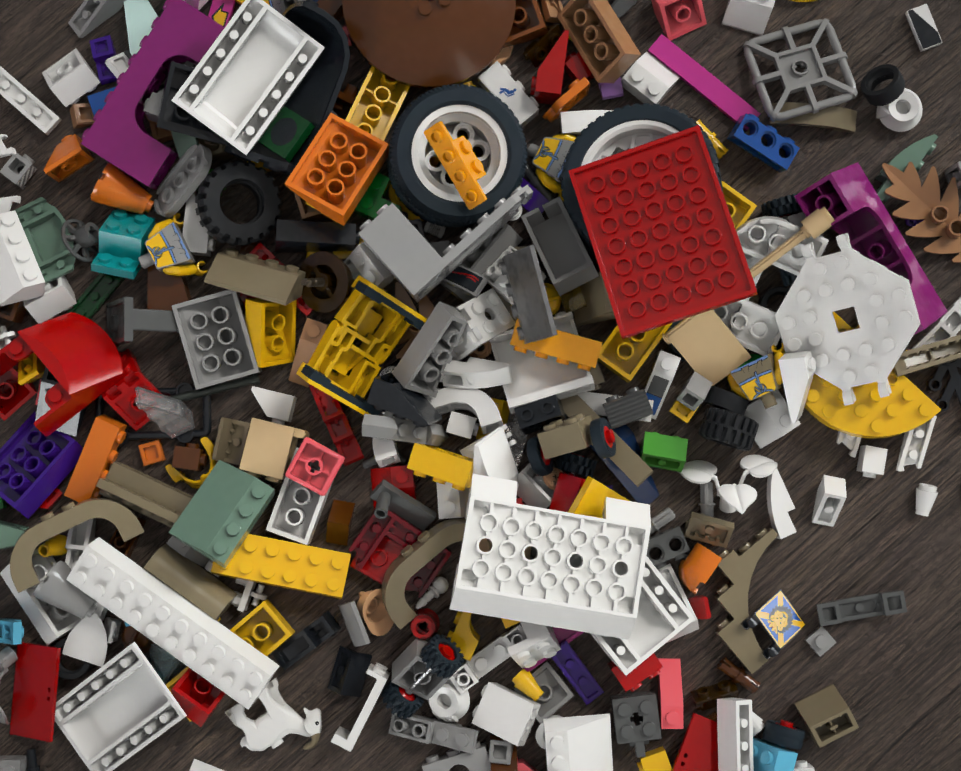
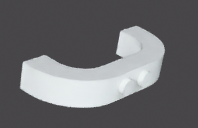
[372,387,503,468]

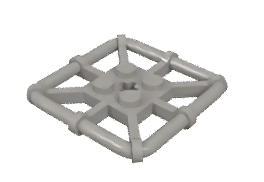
[743,18,858,122]

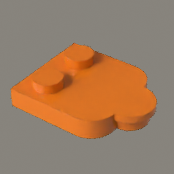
[543,77,590,122]

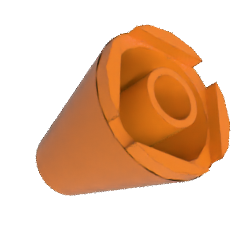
[91,162,154,215]

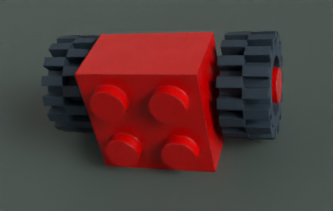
[549,453,597,512]

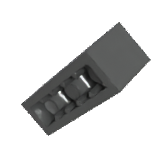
[646,525,690,569]

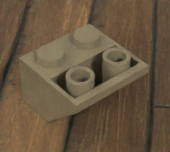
[794,684,859,748]

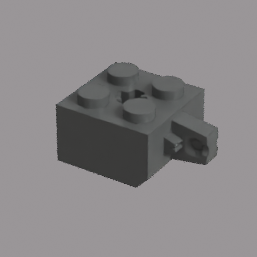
[610,690,662,758]

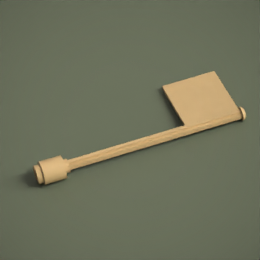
[662,207,835,386]

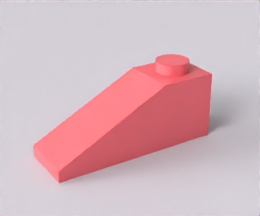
[658,658,683,729]

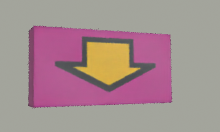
[208,0,236,27]

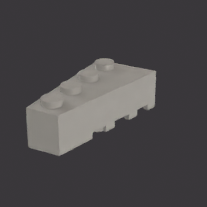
[392,302,468,398]

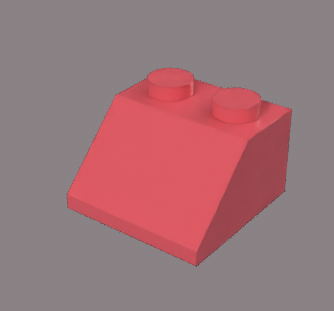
[651,0,707,41]

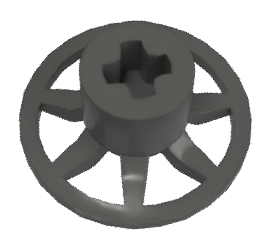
[61,219,99,262]

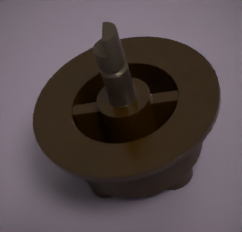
[300,251,355,312]

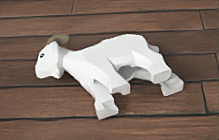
[225,678,322,751]

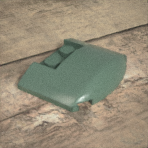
[13,197,75,284]

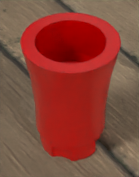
[409,608,440,639]

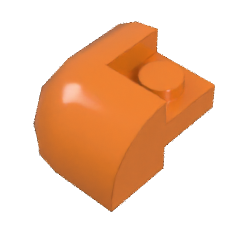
[679,543,722,594]

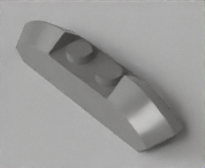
[362,414,449,447]

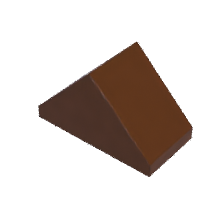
[326,499,355,546]

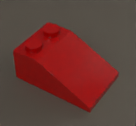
[530,30,569,105]

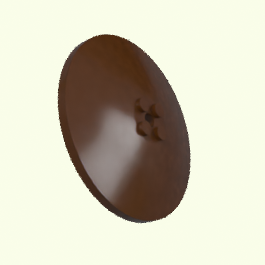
[342,0,516,88]

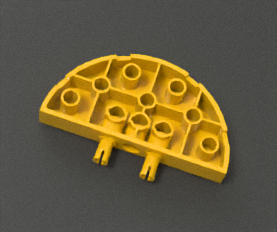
[804,312,942,439]

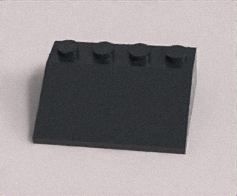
[156,61,227,145]

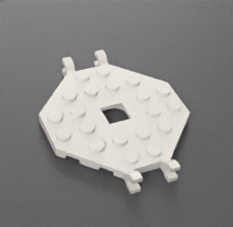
[775,233,921,406]

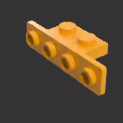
[424,121,487,210]

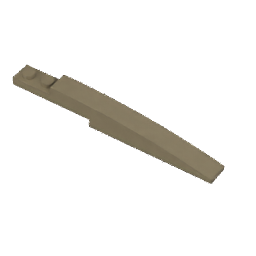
[893,334,961,377]

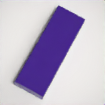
[551,639,604,705]

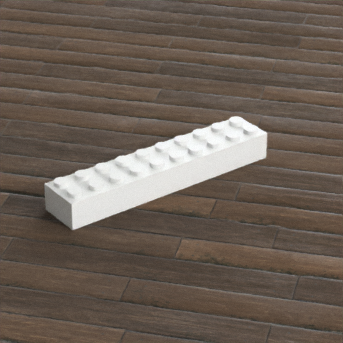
[66,537,280,710]

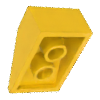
[245,297,296,368]

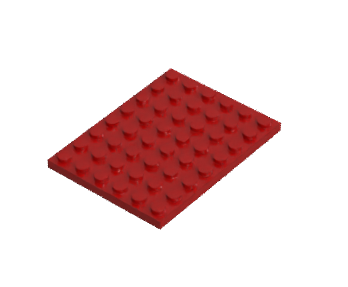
[569,125,758,339]

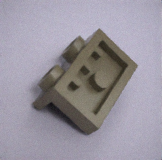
[684,512,734,548]

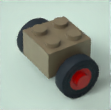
[527,413,616,476]

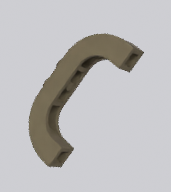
[10,498,144,593]
[382,518,466,630]

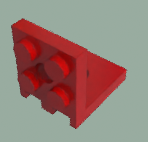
[101,349,169,431]

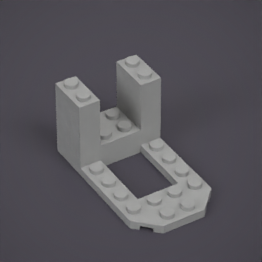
[358,185,533,303]

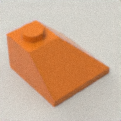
[43,134,94,182]

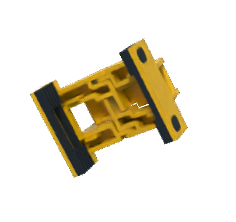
[296,275,427,415]

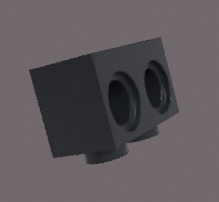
[514,394,566,434]

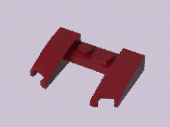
[349,509,452,598]

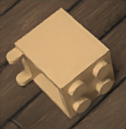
[239,418,310,483]

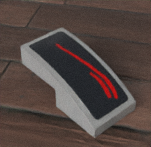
[442,265,489,298]

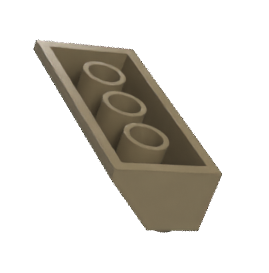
[204,248,306,306]

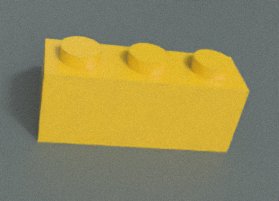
[407,443,473,491]

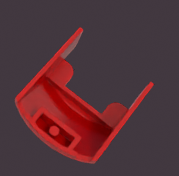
[0,312,125,437]

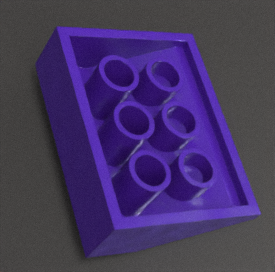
[0,411,83,519]

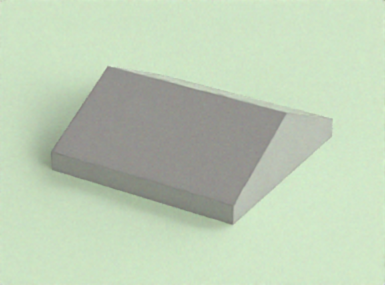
[514,662,575,724]

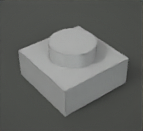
[804,625,837,657]

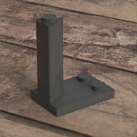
[106,297,179,346]

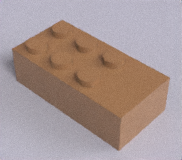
[557,0,641,83]

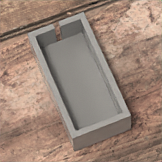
[521,196,599,296]

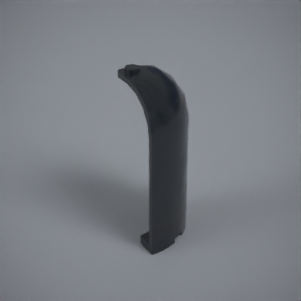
[224,0,350,176]

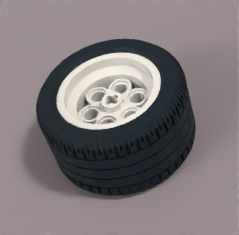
[387,84,528,228]

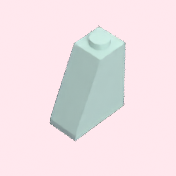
[124,0,159,55]

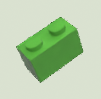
[640,431,688,472]

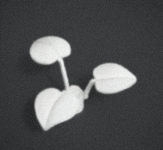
[679,455,778,514]

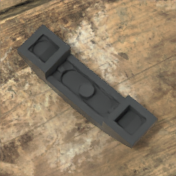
[816,590,907,626]

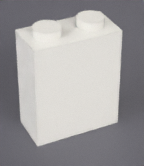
[472,682,541,746]

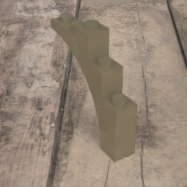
[714,527,778,674]

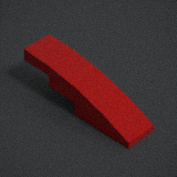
[308,384,365,466]

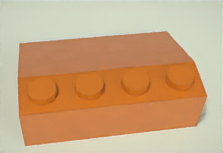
[284,113,389,226]

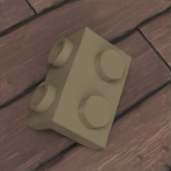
[212,417,250,465]

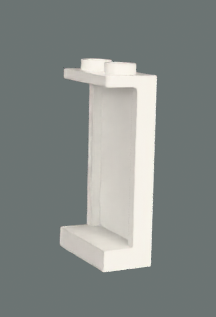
[331,662,390,752]

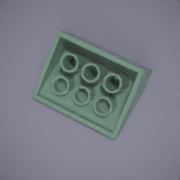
[168,460,275,568]

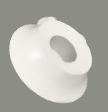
[876,88,923,132]
[428,679,470,722]

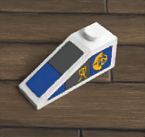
[644,350,681,420]

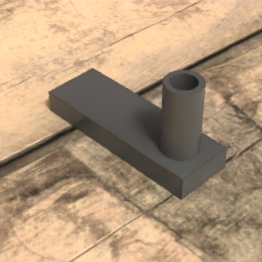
[370,479,437,531]

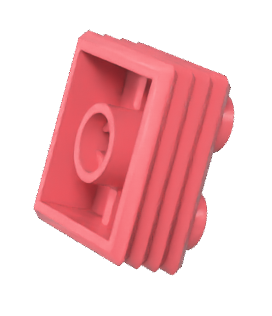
[285,437,345,496]

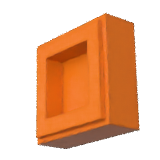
[138,440,166,466]

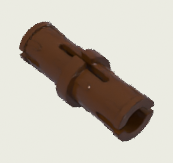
[717,656,760,694]

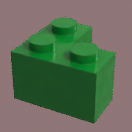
[354,173,402,220]

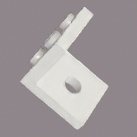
[451,288,516,361]

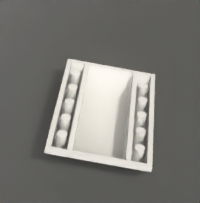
[172,0,325,156]
[570,554,695,675]
[55,642,187,771]

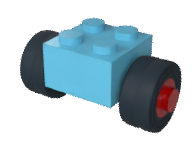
[753,720,805,771]

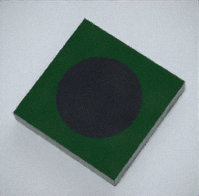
[258,106,315,163]

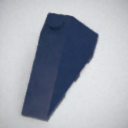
[588,425,659,504]

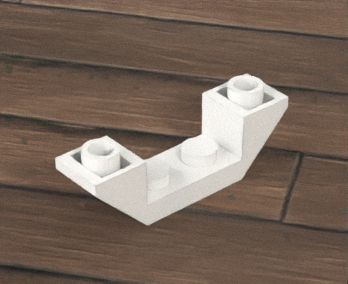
[450,624,527,694]

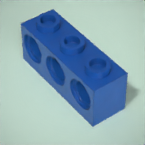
[727,113,800,173]

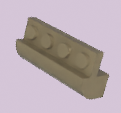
[96,462,193,528]
[144,544,237,621]

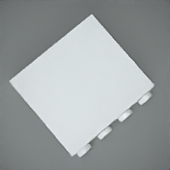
[489,311,595,414]

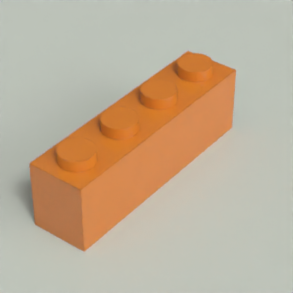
[64,414,127,502]

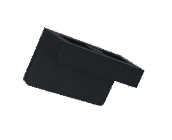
[327,646,372,697]

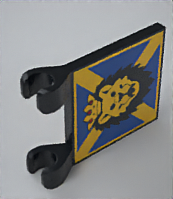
[741,589,806,659]

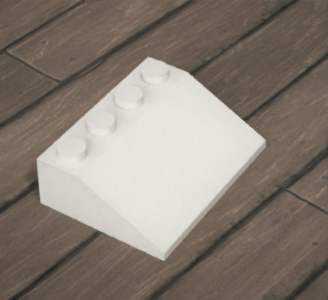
[543,714,613,771]

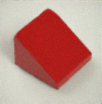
[688,595,711,619]

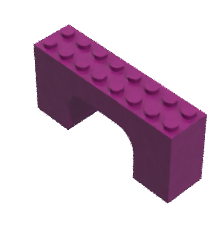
[81,0,225,190]
[794,162,948,335]

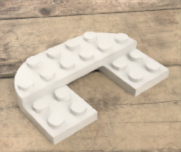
[713,216,829,356]

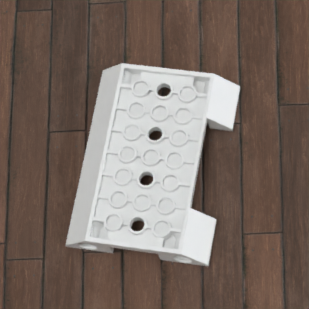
[449,474,651,640]

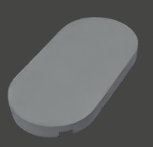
[154,144,212,218]

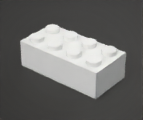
[266,447,334,545]

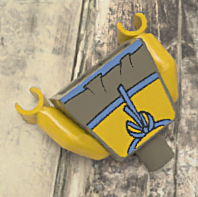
[727,343,785,409]

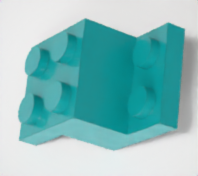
[91,210,155,280]

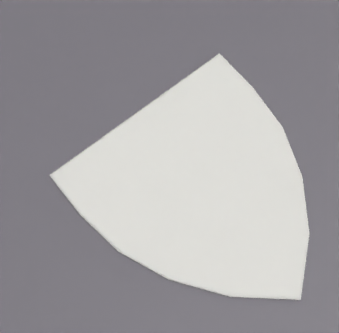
[62,612,108,667]

